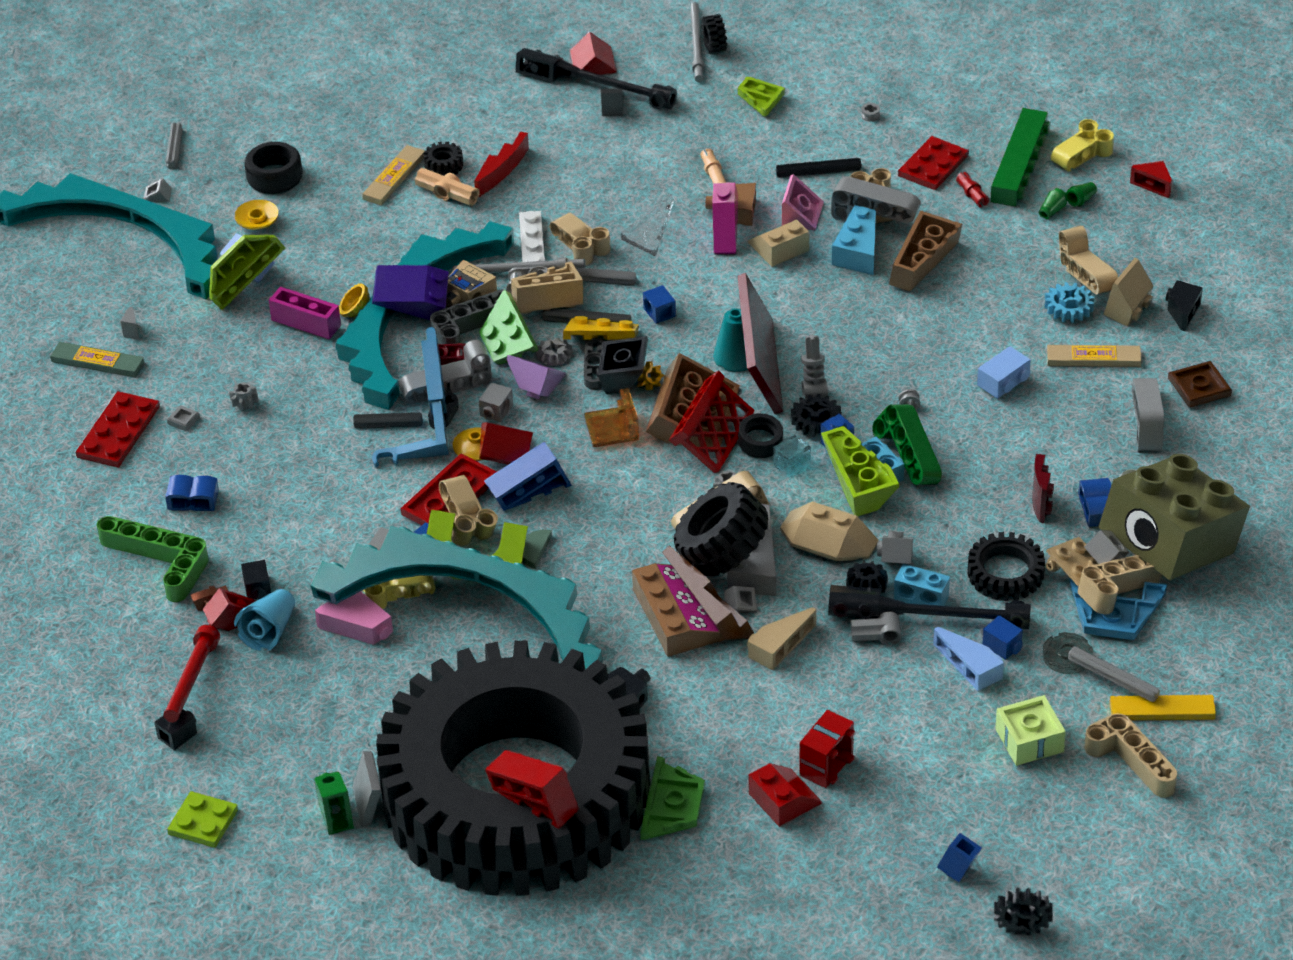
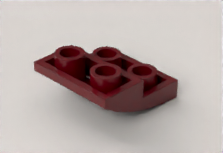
[1032,454,1054,523]

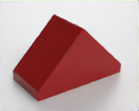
[1130,161,1172,198]

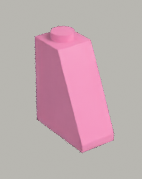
[315,591,393,645]

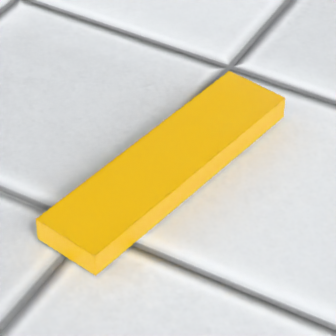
[1110,695,1216,721]

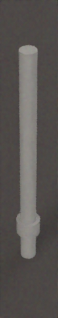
[690,2,705,82]
[453,257,586,273]

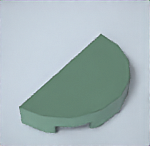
[522,529,552,569]

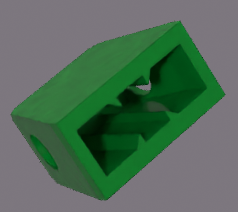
[314,772,354,835]

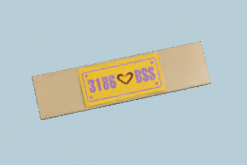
[362,145,425,205]
[1047,345,1141,367]

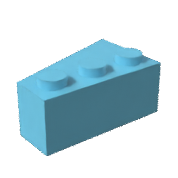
[832,205,876,275]

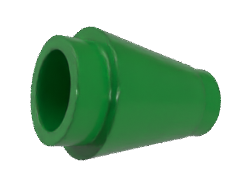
[1066,182,1097,207]
[1038,188,1068,220]

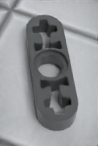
[584,337,605,389]

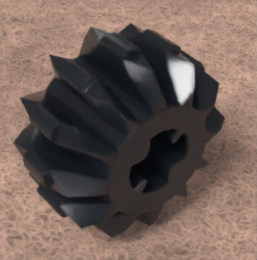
[846,560,888,595]

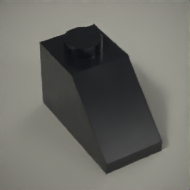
[1165,280,1203,331]

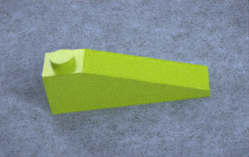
[821,426,899,516]

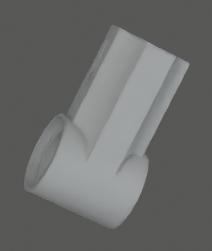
[851,612,902,645]

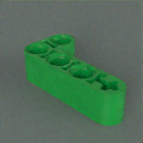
[872,404,942,485]

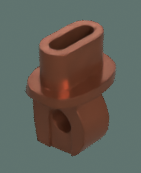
[191,585,228,611]

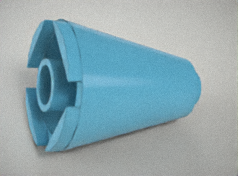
[234,589,295,651]

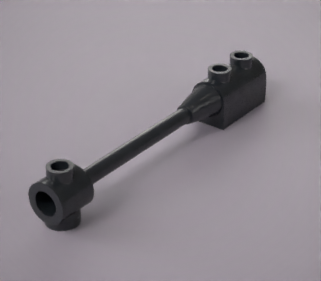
[515,48,677,109]
[828,585,1031,629]

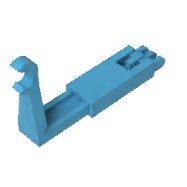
[372,327,449,468]

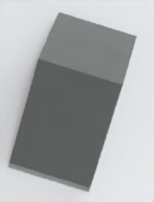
[601,89,624,116]

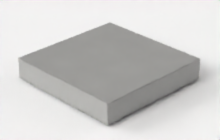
[353,751,381,826]

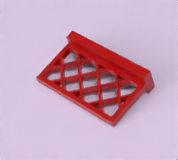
[669,370,755,473]

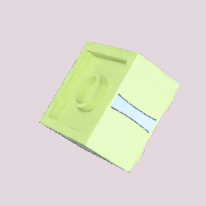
[996,695,1066,766]

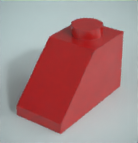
[203,588,257,631]

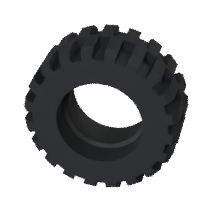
[674,482,769,576]

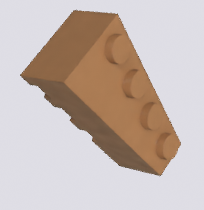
[889,210,962,291]

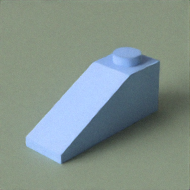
[933,627,1004,691]

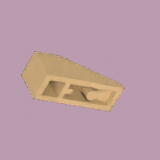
[747,607,816,670]

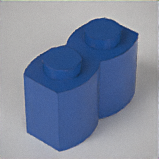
[165,475,219,511]
[1078,478,1111,527]

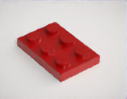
[898,136,969,191]

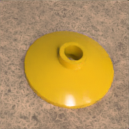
[235,199,279,230]
[452,427,484,461]

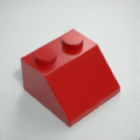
[749,763,822,827]

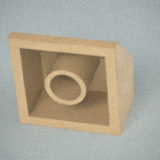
[748,220,809,267]
[1104,258,1153,326]

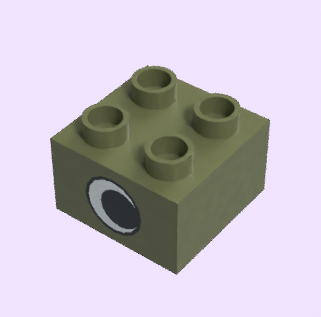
[1099,454,1250,580]

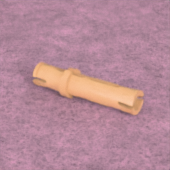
[700,148,726,183]

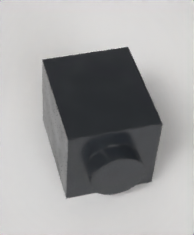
[241,560,271,599]
[154,709,197,751]

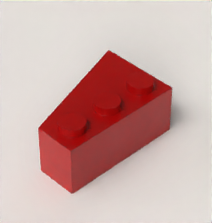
[485,750,579,829]

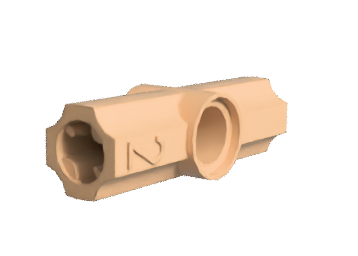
[415,168,479,206]

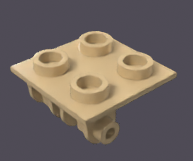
[1046,537,1098,586]

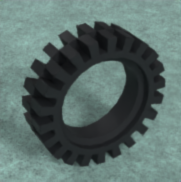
[967,532,1045,601]

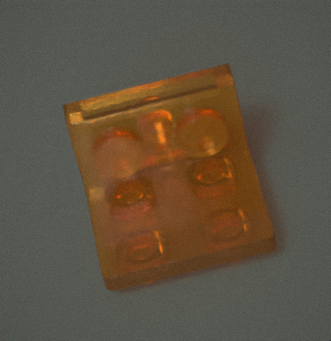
[584,388,639,447]

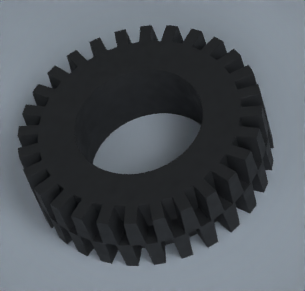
[376,640,650,896]

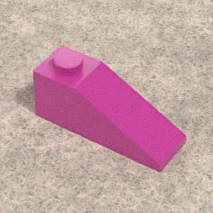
[712,182,738,254]

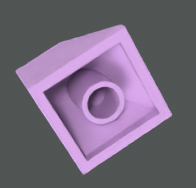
[507,355,566,399]

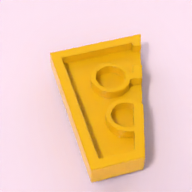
[563,316,639,339]

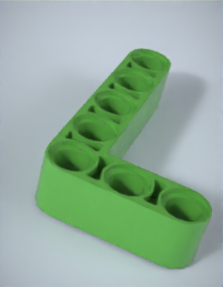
[96,516,209,602]

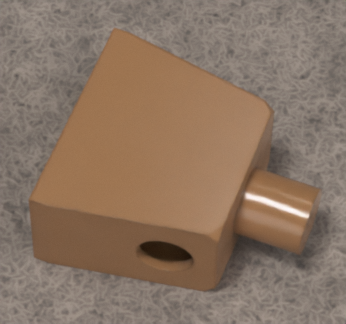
[705,183,756,226]

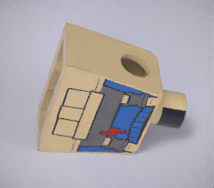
[446,260,497,307]

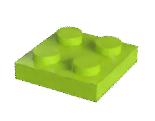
[167,791,238,848]

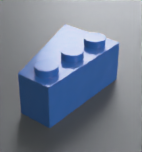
[484,442,572,511]

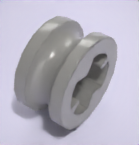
[861,103,880,122]
[899,389,920,410]

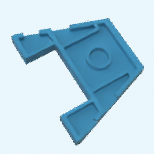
[1069,577,1167,640]

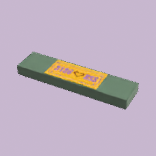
[50,342,144,378]

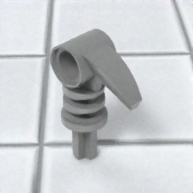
[801,335,828,400]

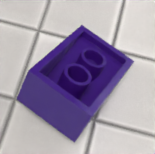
[372,265,449,320]

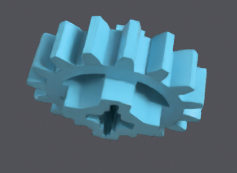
[1044,282,1094,323]

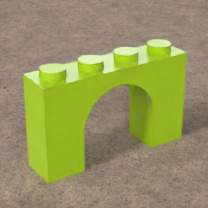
[427,510,528,584]

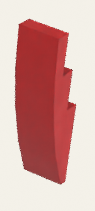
[474,131,529,197]

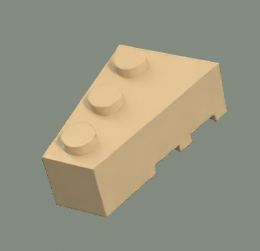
[511,261,583,314]

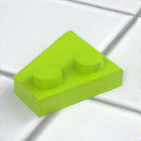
[737,76,785,117]

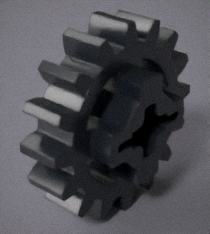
[791,394,842,437]
[994,888,1053,935]

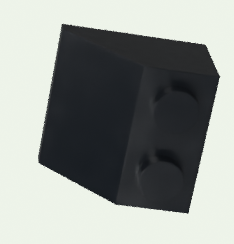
[598,336,648,394]

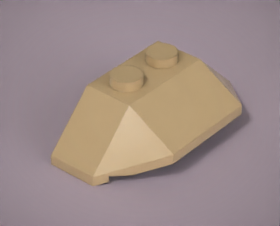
[780,501,879,561]

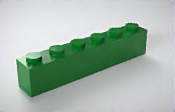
[990,108,1051,207]

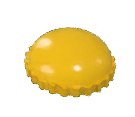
[339,283,370,318]

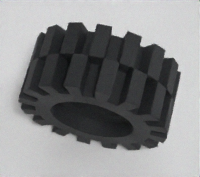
[701,14,727,54]
[424,141,463,176]

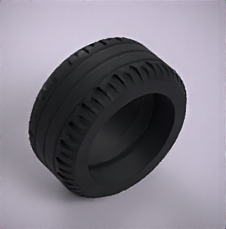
[244,141,303,194]

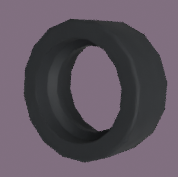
[738,413,783,458]

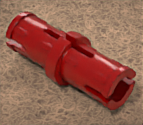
[956,172,990,208]

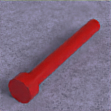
[163,625,221,722]

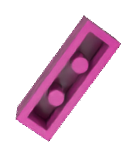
[269,286,341,340]

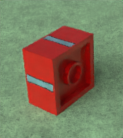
[799,709,855,788]

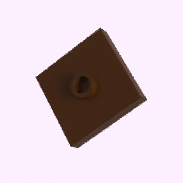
[1168,361,1232,408]

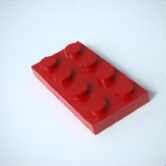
[76,391,160,468]
[401,453,497,525]

